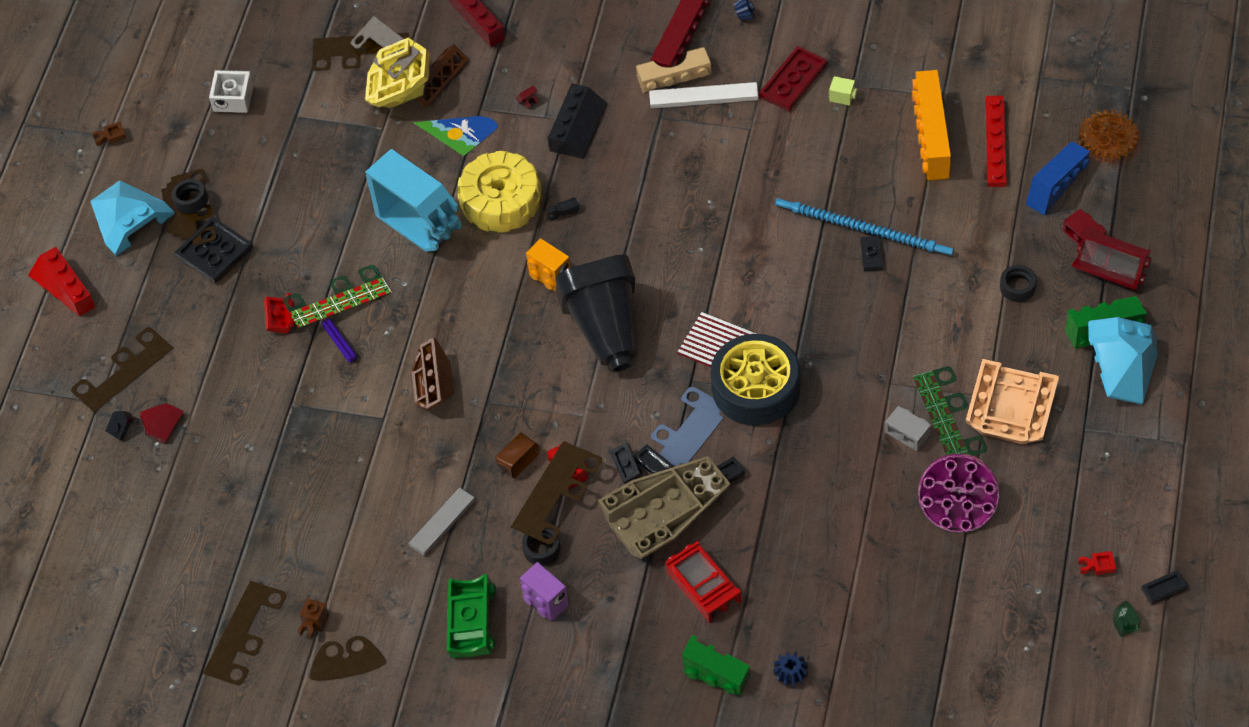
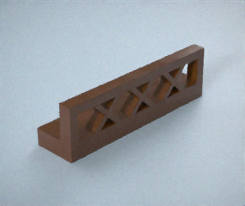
[416,44,468,108]

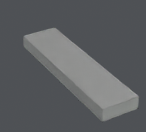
[409,487,475,557]

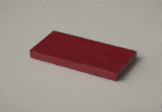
[759,46,828,112]

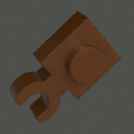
[92,121,126,146]

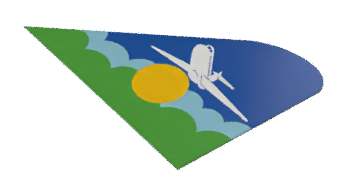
[413,116,498,156]

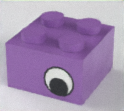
[520,562,569,621]

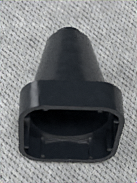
[555,255,637,372]

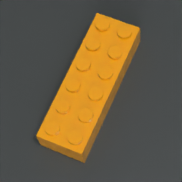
[912,70,951,181]

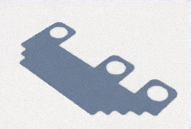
[638,387,723,471]

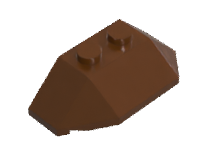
[412,337,454,410]

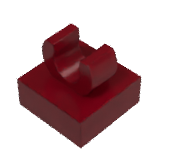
[516,85,538,109]

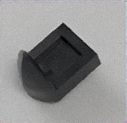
[105,411,134,440]

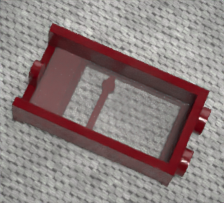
[1072,227,1152,290]

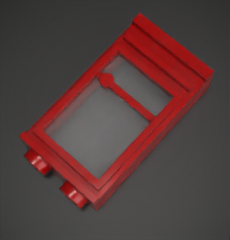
[665,541,742,623]

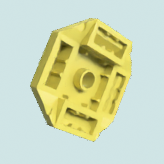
[365,38,430,108]

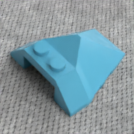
[91,181,175,256]
[1088,317,1158,405]

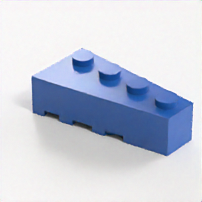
[1026,141,1090,215]

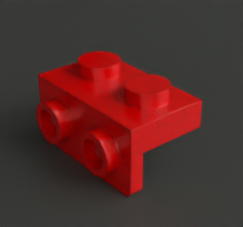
[264,293,295,334]

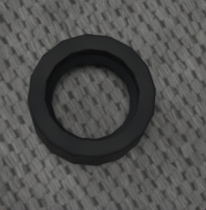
[172,179,209,214]
[1000,265,1037,302]
[522,528,561,566]

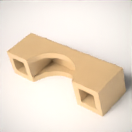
[636,47,711,93]

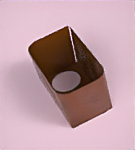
[495,432,540,478]

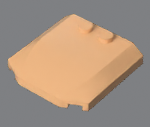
[966,359,1059,444]

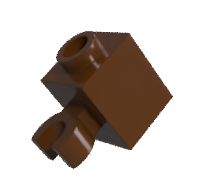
[298,598,329,639]

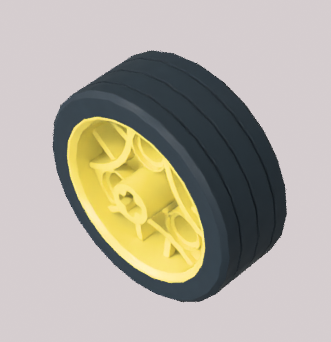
[710,334,800,425]

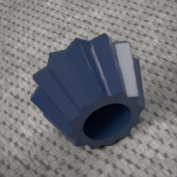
[734,0,755,20]

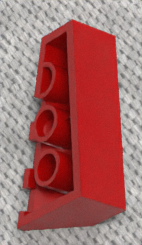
[28,246,95,316]

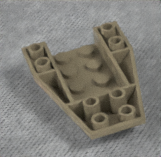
[598,456,730,559]

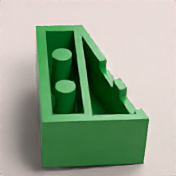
[682,635,750,695]

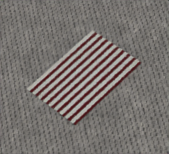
[677,312,756,373]

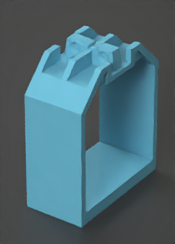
[365,149,462,252]

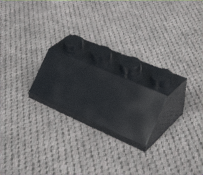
[548,83,607,159]

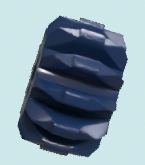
[773,651,808,687]

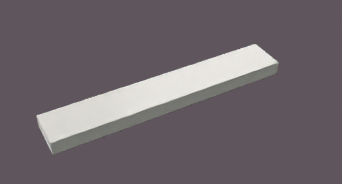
[649,82,758,109]

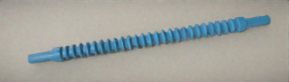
[775,198,954,256]

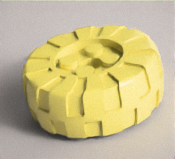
[457,151,542,233]

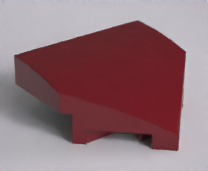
[139,403,183,444]

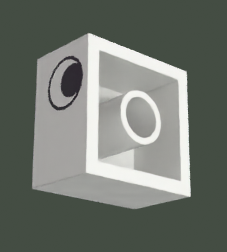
[209,71,253,113]

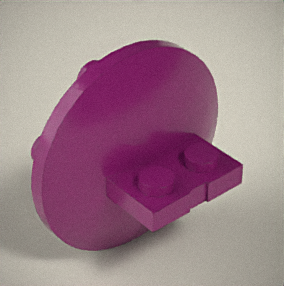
[918,454,999,532]

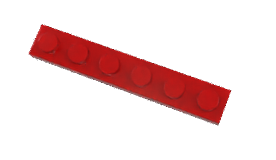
[985,96,1006,187]

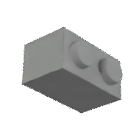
[885,406,931,451]

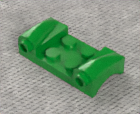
[447,574,497,658]

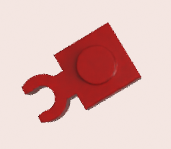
[1078,551,1116,575]

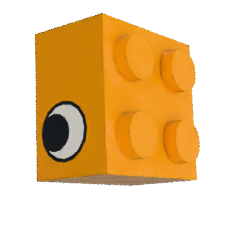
[526,238,571,292]

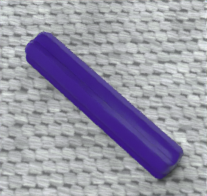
[322,318,357,363]

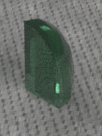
[1112,601,1141,637]

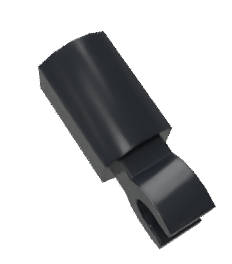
[547,197,580,221]

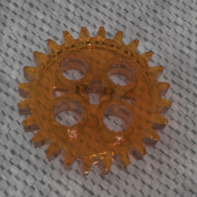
[1078,109,1139,161]

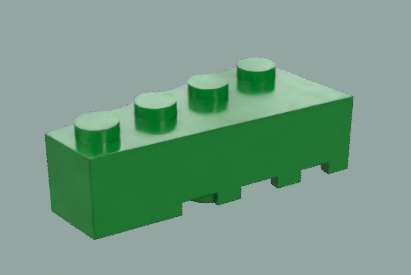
[1065,296,1147,349]

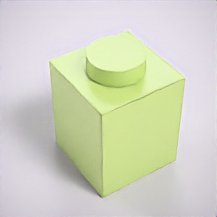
[829,76,857,105]

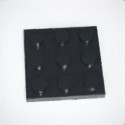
[175,216,253,283]

